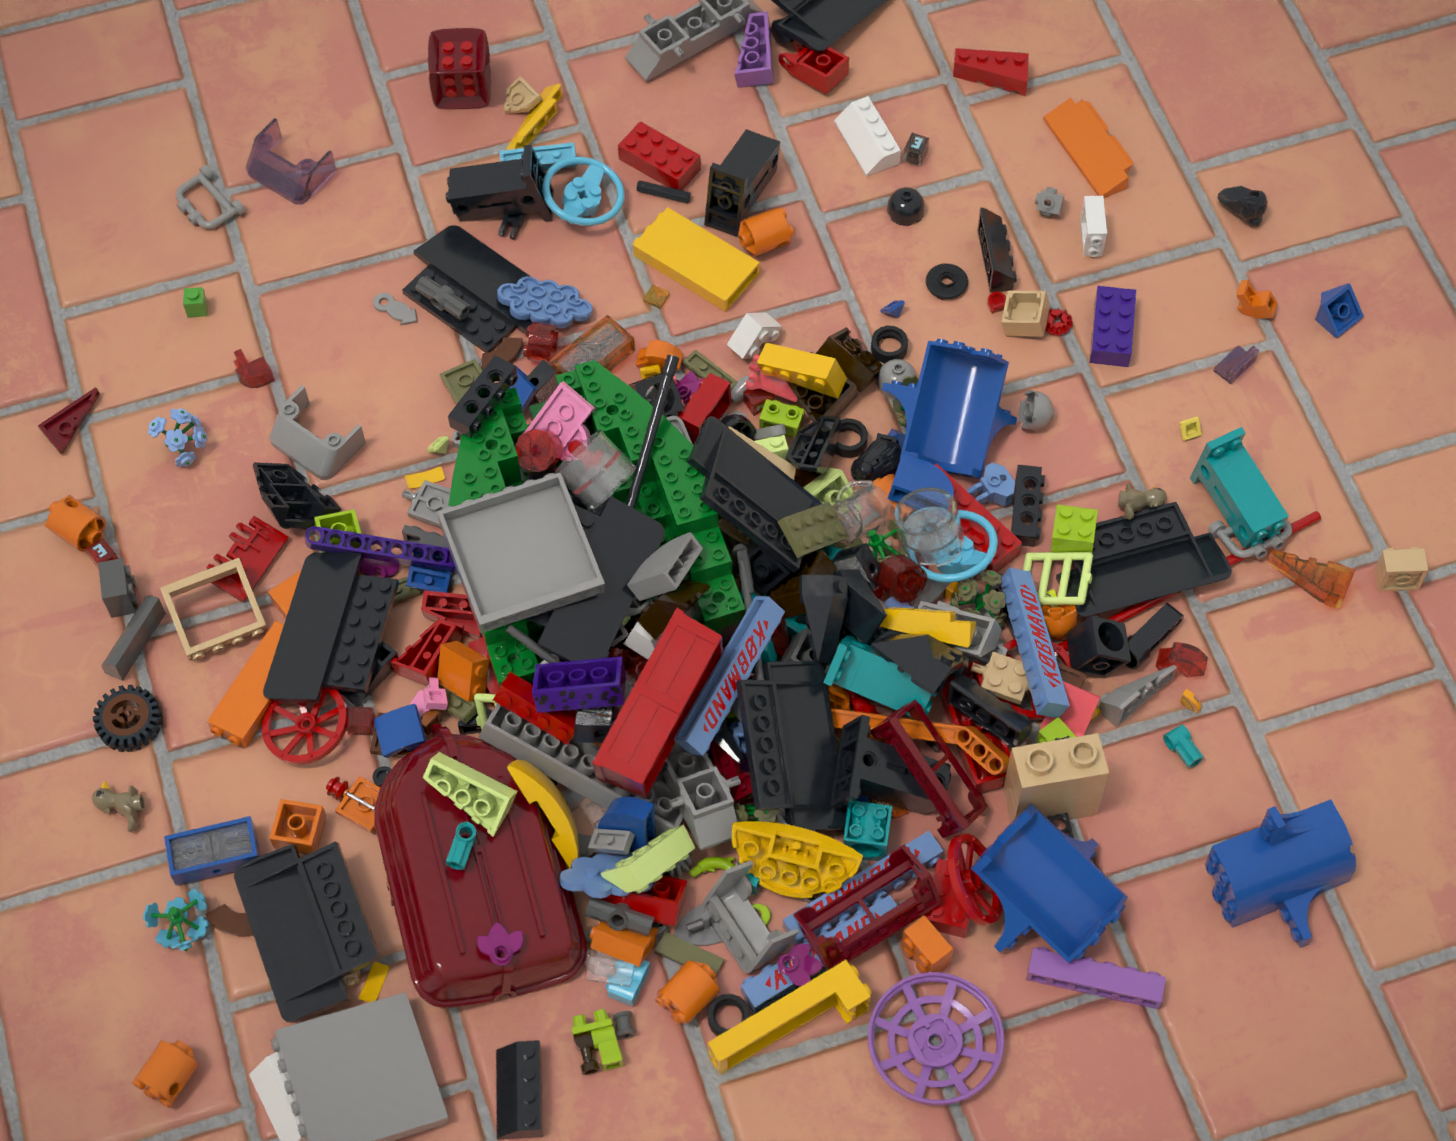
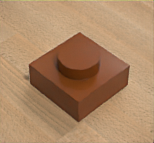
[421,709,442,735]

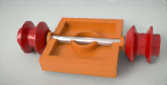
[326,776,380,833]

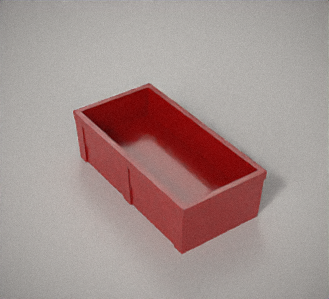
[592,608,723,799]

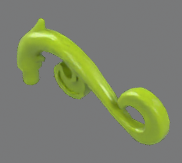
[689,856,771,926]

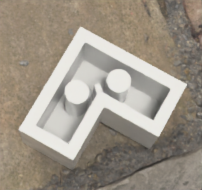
[727,313,783,359]

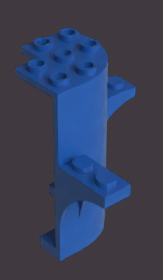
[882,339,1017,479]
[1205,799,1356,948]
[971,804,1127,963]

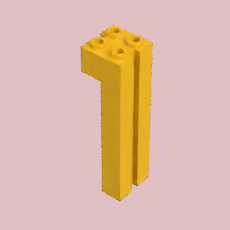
[707,960,872,1075]

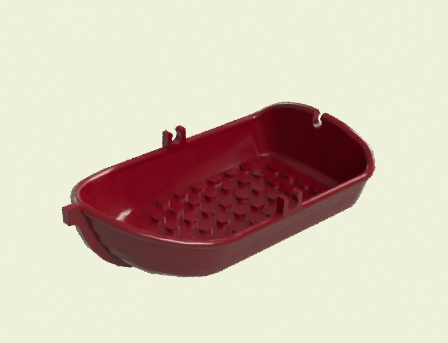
[374,723,587,1008]

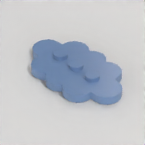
[497,277,592,328]
[559,852,664,898]

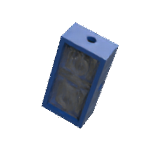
[164,816,260,885]

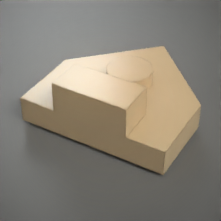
[503,76,543,114]

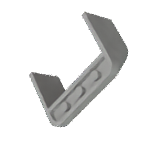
[270,385,366,480]
[702,860,799,973]

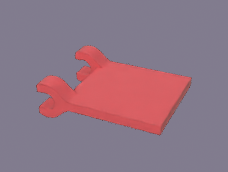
[745,354,797,402]
[1039,681,1100,737]

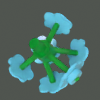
[143,889,208,951]

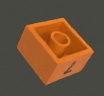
[269,799,326,854]
[901,915,953,973]

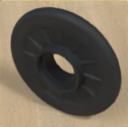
[926,263,968,299]

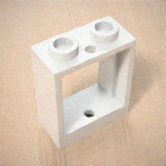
[1080,196,1107,257]

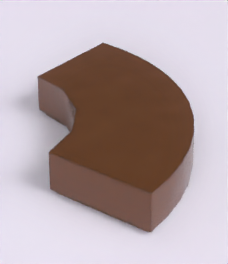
[481,337,523,371]
[205,904,253,937]

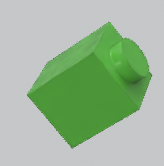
[183,287,207,318]

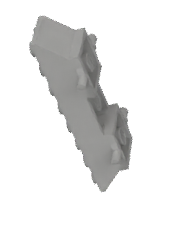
[625,0,764,82]
[663,743,741,851]

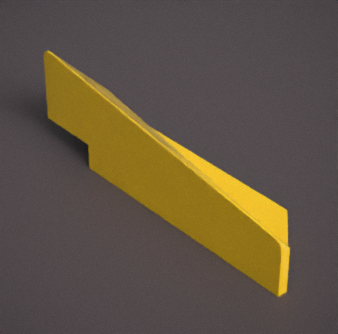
[505,83,563,150]
[880,607,976,648]

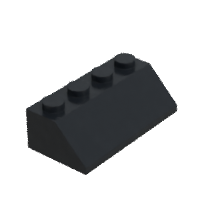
[977,207,1017,293]
[947,675,1033,748]
[496,1040,543,1140]

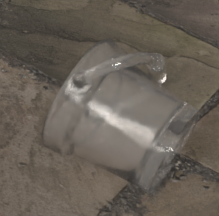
[832,480,895,542]

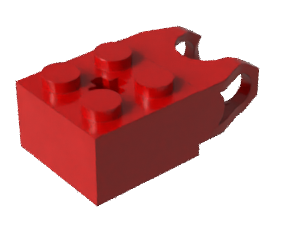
[779,41,849,94]

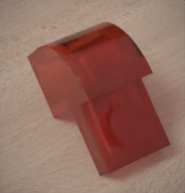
[233,349,275,388]
[1155,642,1208,677]

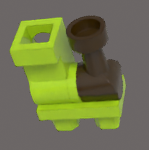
[571,1009,623,1075]

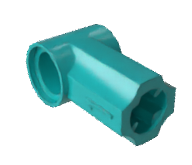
[1163,724,1204,769]
[446,822,476,870]

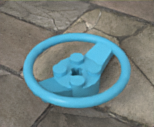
[542,157,625,226]
[907,510,998,582]

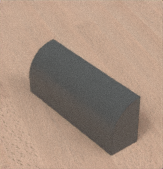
[101,596,166,681]

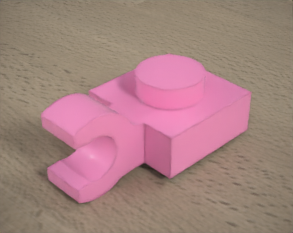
[423,677,448,710]

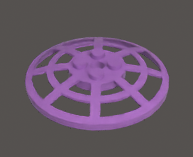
[868,972,1004,1106]

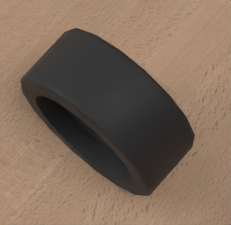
[871,325,908,364]
[836,418,868,458]
[707,994,750,1037]

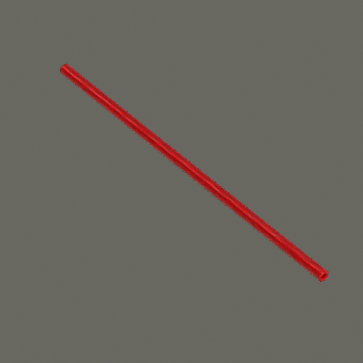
[1058,511,1321,651]

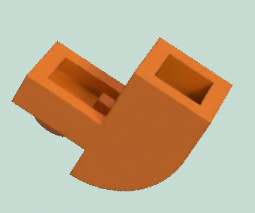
[1237,279,1278,319]
[635,340,683,371]

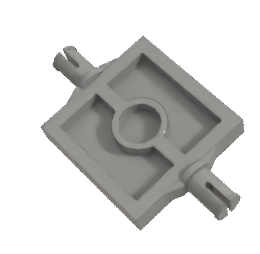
[402,480,451,528]

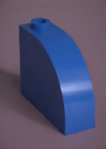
[888,453,954,518]
[597,797,656,853]

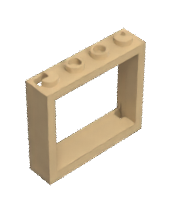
[160,558,267,660]

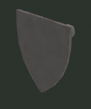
[674,904,723,946]

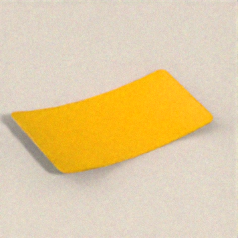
[405,466,445,489]
[358,962,389,1003]

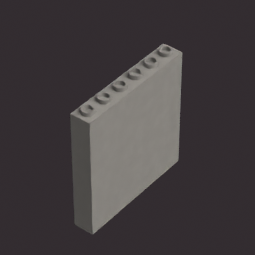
[438,472,605,633]
[271,992,449,1141]

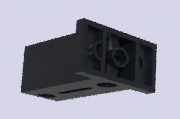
[704,129,780,237]
[446,145,554,222]
[830,714,951,815]

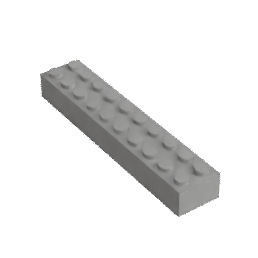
[478,703,683,837]

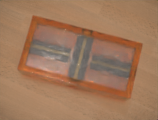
[550,314,635,375]

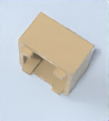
[1001,291,1050,337]
[1374,547,1428,591]

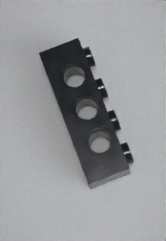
[448,355,518,438]
[1011,465,1045,547]

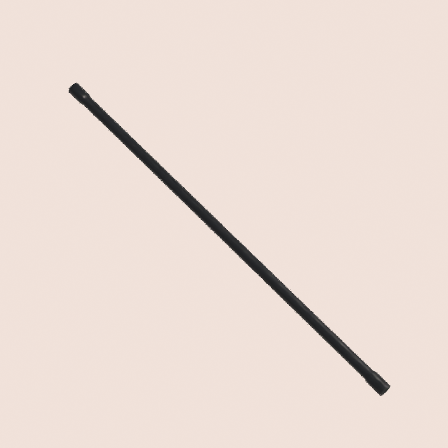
[547,355,679,786]

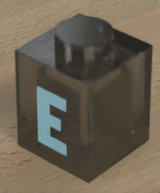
[903,133,929,166]

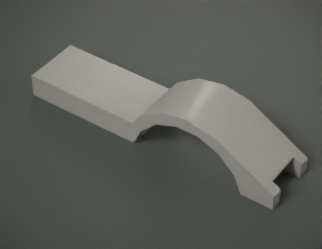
[578,829,635,857]

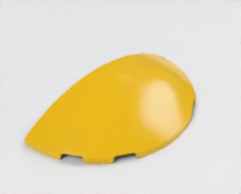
[507,759,580,869]
[732,821,863,898]

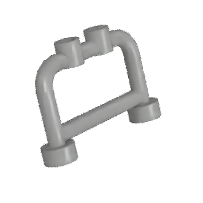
[176,165,246,229]
[1208,520,1292,559]

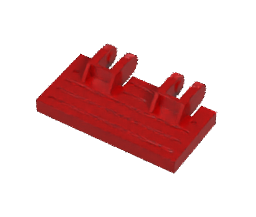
[206,516,288,603]

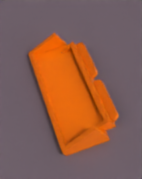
[1043,97,1133,198]

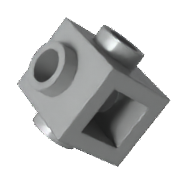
[1035,187,1065,216]

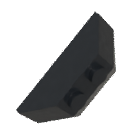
[785,415,841,474]

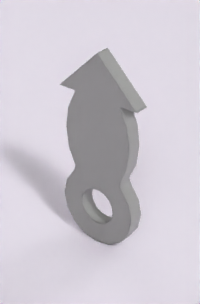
[373,293,417,325]

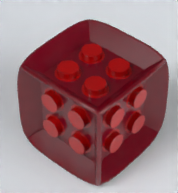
[428,28,491,109]

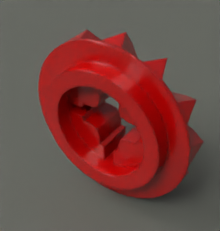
[1045,307,1073,335]

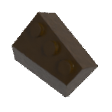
[816,327,883,392]
[786,352,858,422]
[766,550,837,619]
[637,580,711,640]

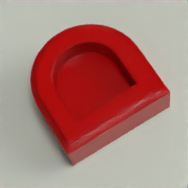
[987,292,1006,314]

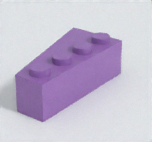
[735,12,774,88]

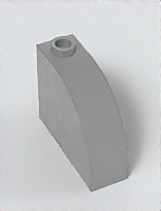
[627,532,703,601]

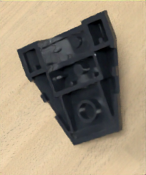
[253,462,341,530]
[870,634,969,695]

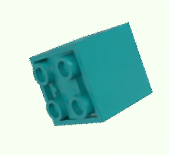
[843,801,892,862]

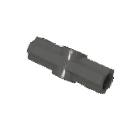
[415,276,471,320]
[585,897,654,937]

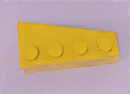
[757,343,847,399]

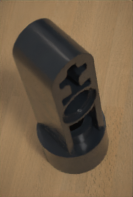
[1125,603,1184,670]

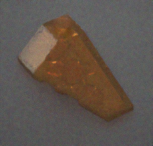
[1267,550,1355,609]

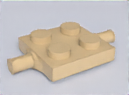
[971,652,1030,704]

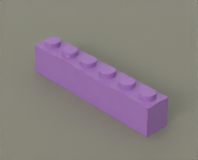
[1026,947,1166,1010]

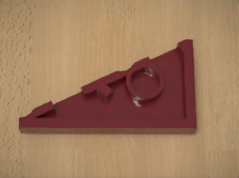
[38,387,100,454]

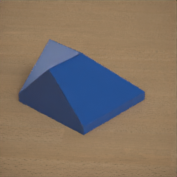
[1315,283,1364,338]

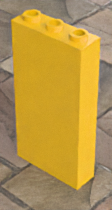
[633,207,760,312]

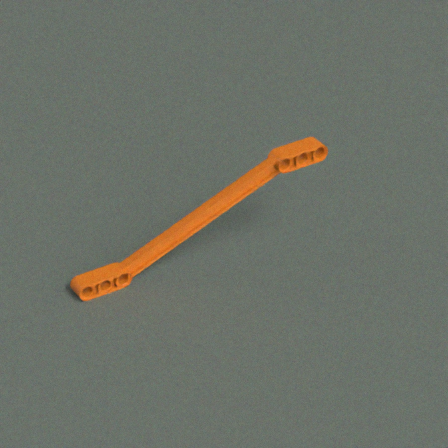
[831,708,1009,775]

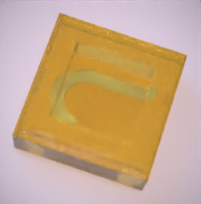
[643,284,670,309]

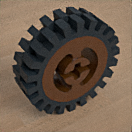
[93,685,162,752]

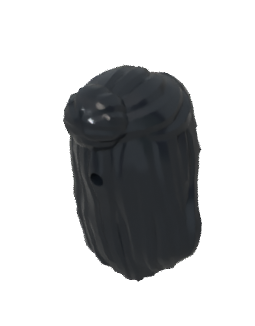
[1217,186,1268,227]
[850,439,902,488]

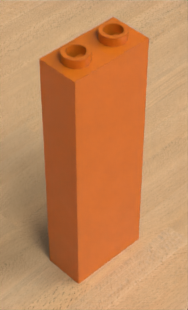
[207,621,284,748]

